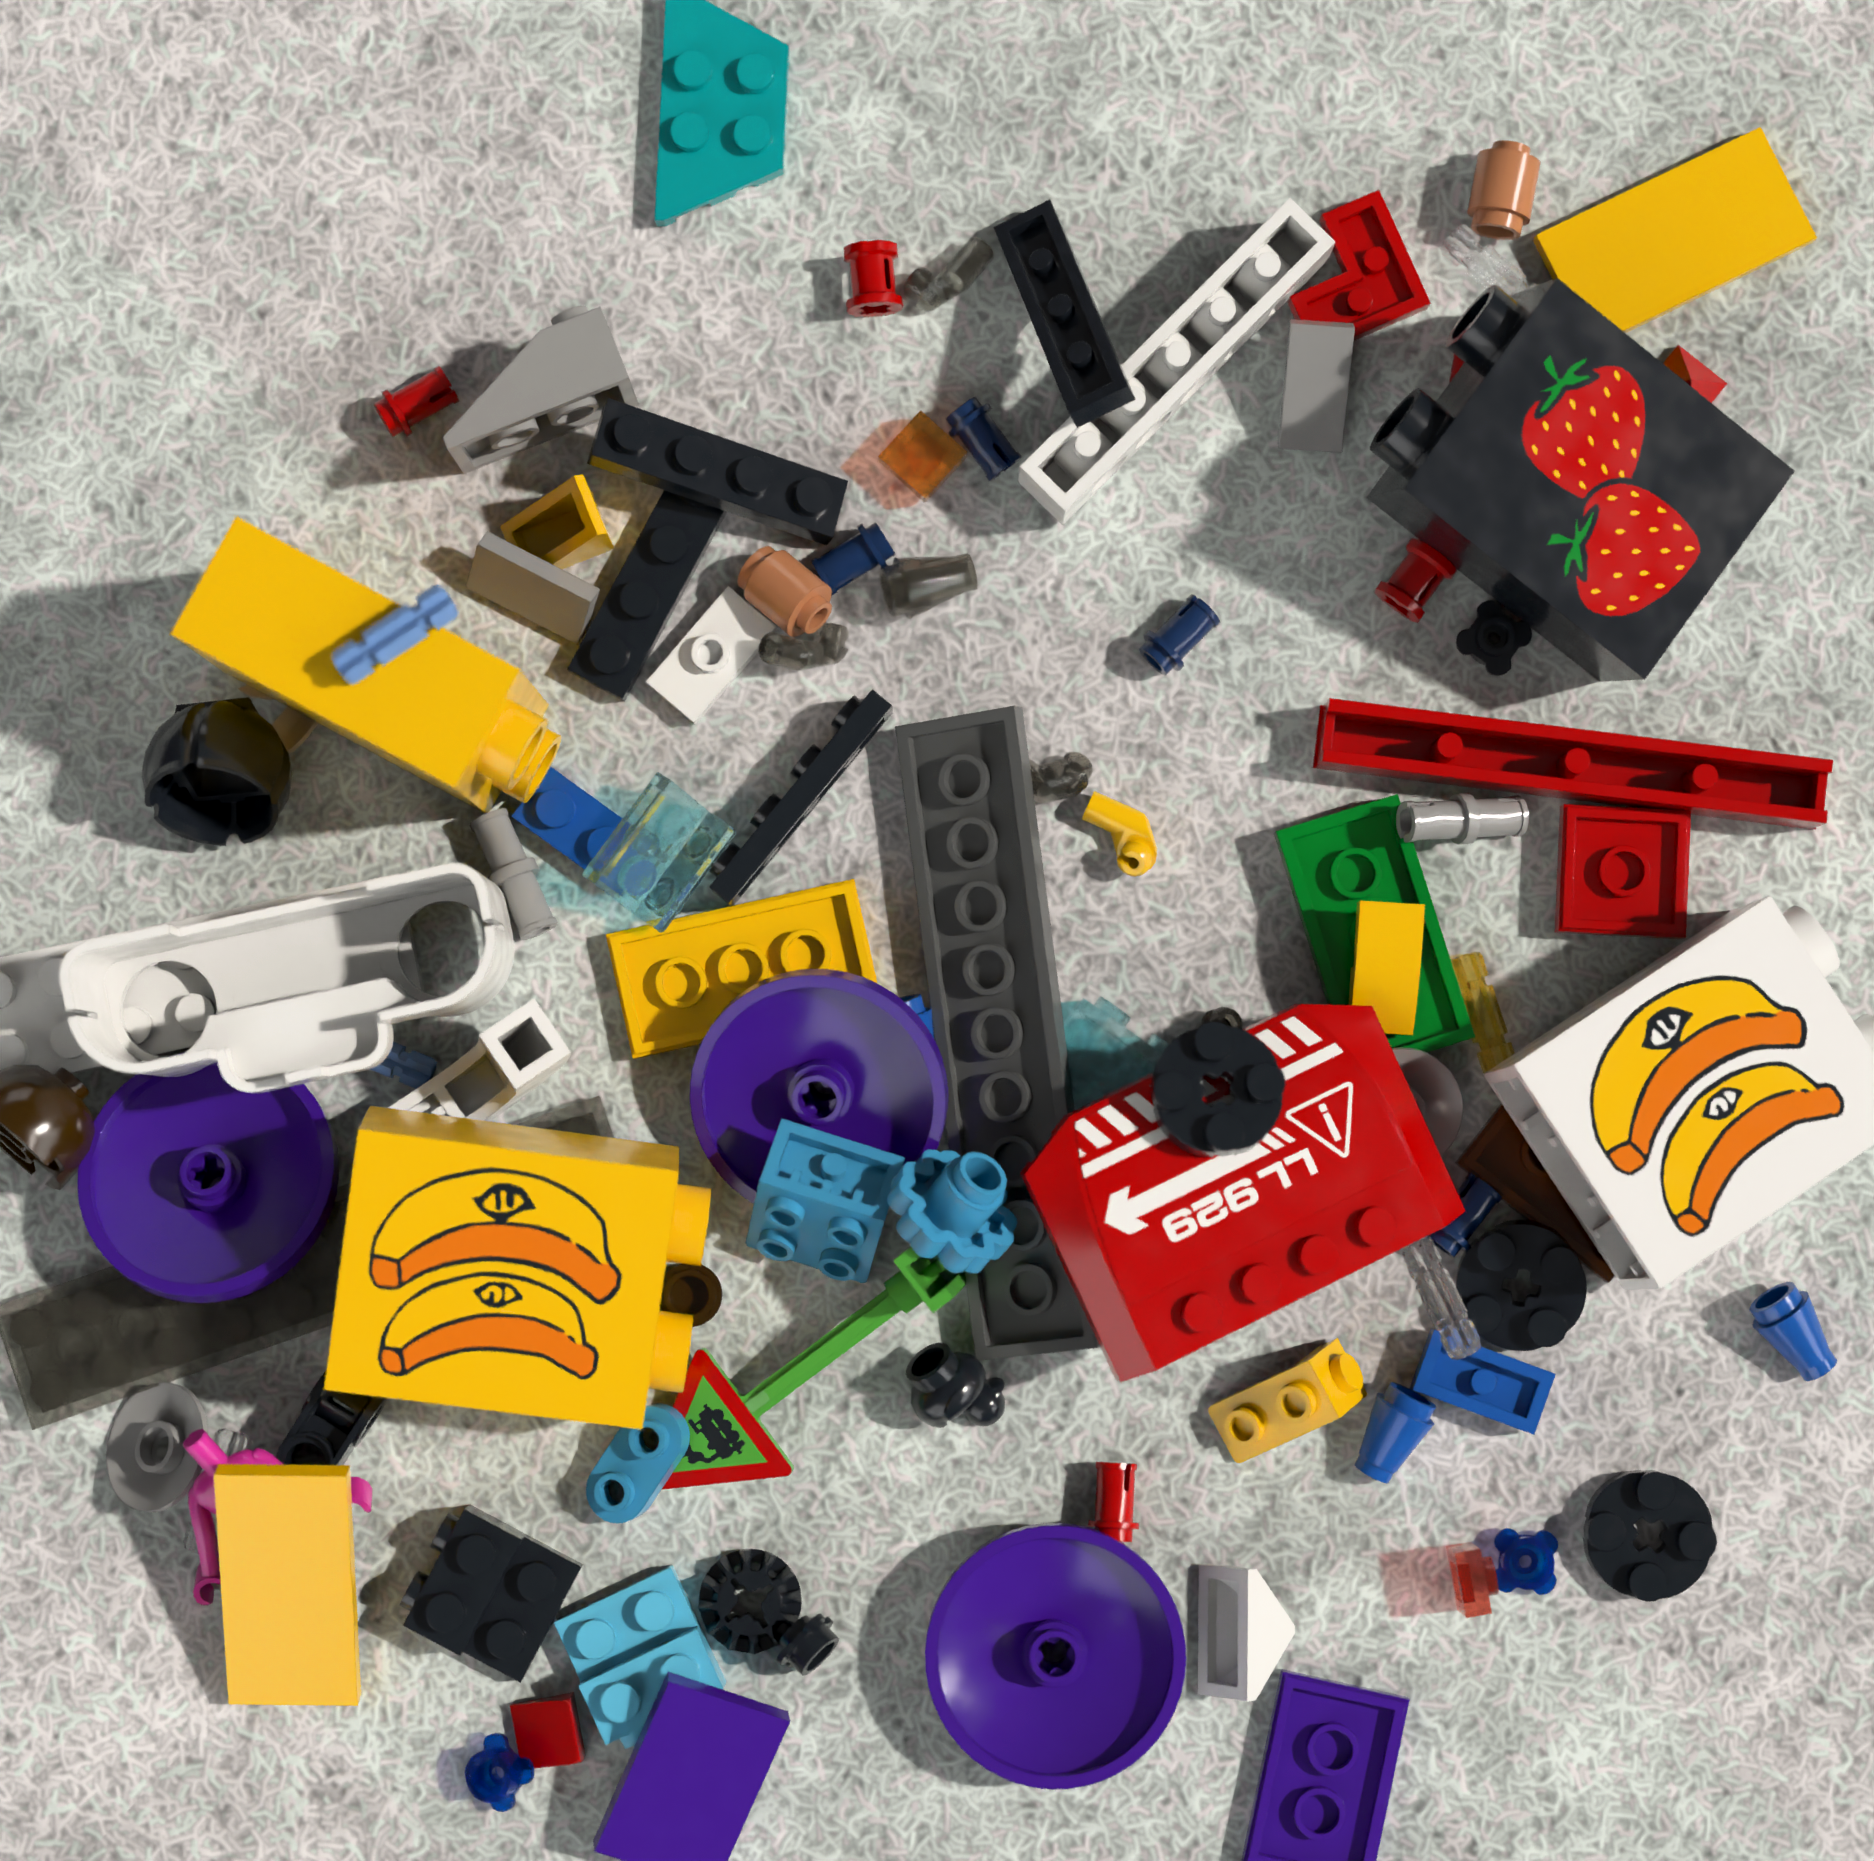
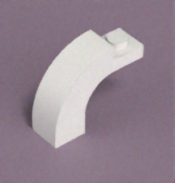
[388,999,571,1121]

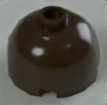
[0,1065,95,1190]

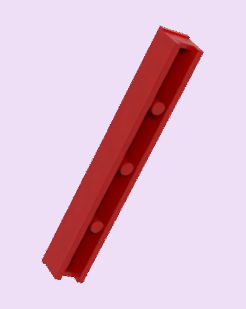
[1312,698,1833,830]

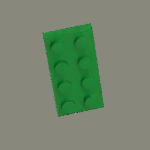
[1274,794,1475,1052]

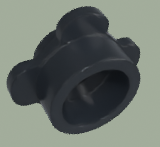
[1456,600,1532,676]
[776,1613,839,1676]

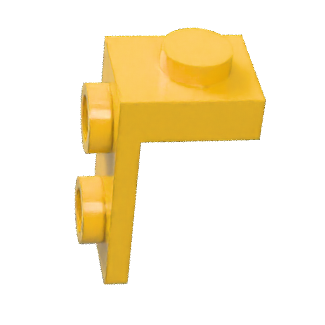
[1208,1338,1368,1463]

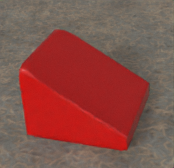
[510,1692,586,1770]

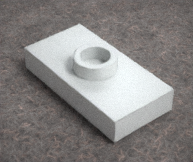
[646,586,777,725]

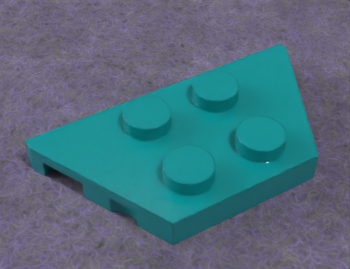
[655,0,790,227]

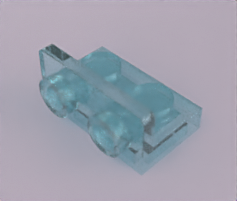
[581,772,736,932]
[1064,996,1169,1102]

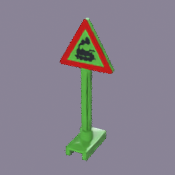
[655,1246,966,1490]

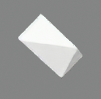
[1198,1564,1295,1702]

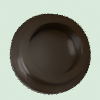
[660,1264,723,1327]

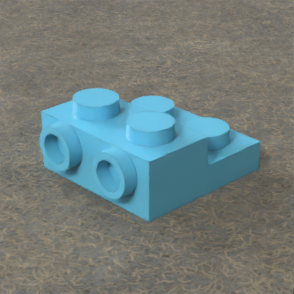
[554,1565,726,1749]

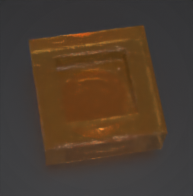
[878,410,968,503]

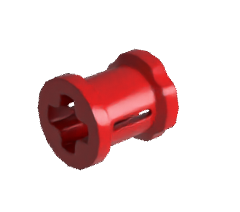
[843,240,903,317]
[1374,538,1457,623]

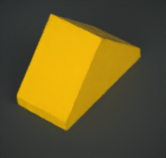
[500,474,615,569]

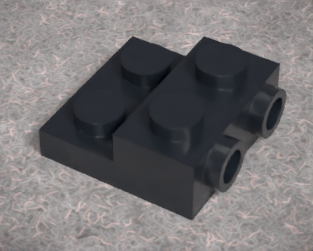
[400,1505,583,1683]

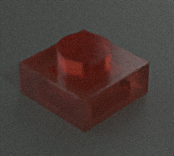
[1446,1542,1499,1618]

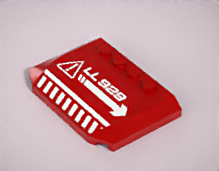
[1020,1004,1465,1382]

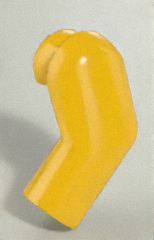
[1081,791,1157,877]

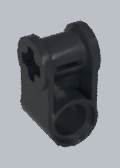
[275,1370,387,1465]

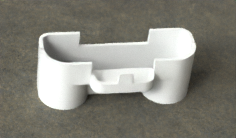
[59,863,514,1093]

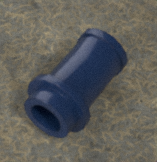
[945,397,1022,482]
[811,522,896,595]
[1139,594,1220,676]
[1426,1173,1502,1258]

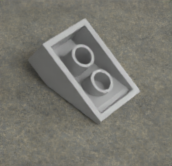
[443,306,639,474]

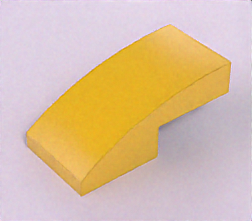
[1349,900,1425,1036]

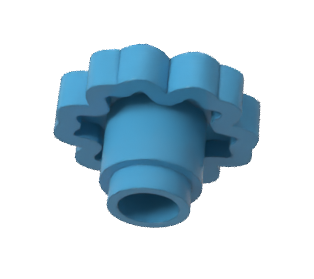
[887,1149,1017,1273]

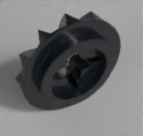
[698,1549,802,1655]

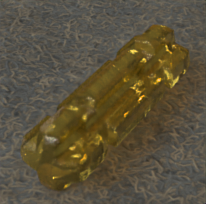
[1451,952,1515,1073]

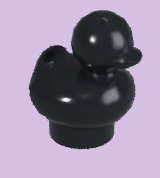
[906,1343,1005,1428]

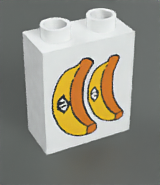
[1483,895,1874,1290]

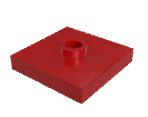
[1554,804,1691,939]

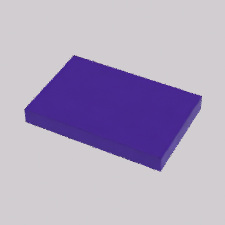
[1241,1669,1410,1861]
[593,1672,790,1861]

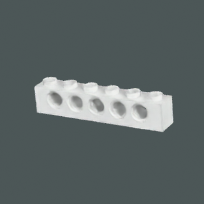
[1018,198,1335,525]

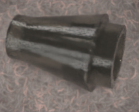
[879,553,977,619]

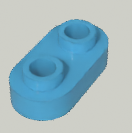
[586,1403,690,1523]

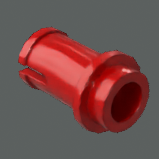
[374,365,459,437]
[1088,1462,1139,1542]

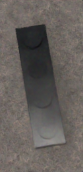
[993,199,1136,428]
[587,398,848,546]
[567,490,727,702]
[709,689,893,906]

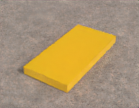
[1533,127,1817,333]
[605,879,877,1059]
[214,1464,361,1706]

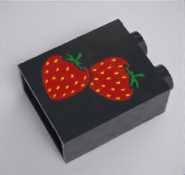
[1366,278,1795,682]

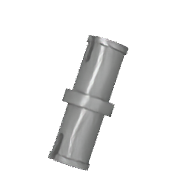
[1396,793,1529,845]
[469,808,558,940]

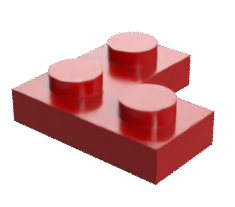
[1287,190,1431,341]

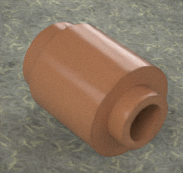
[1467,140,1541,240]
[738,546,832,637]

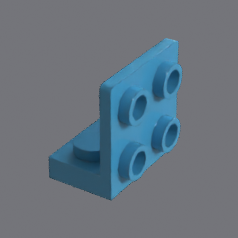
[745,1118,905,1283]

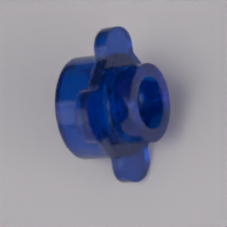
[1492,1528,1558,1595]
[465,1733,535,1812]

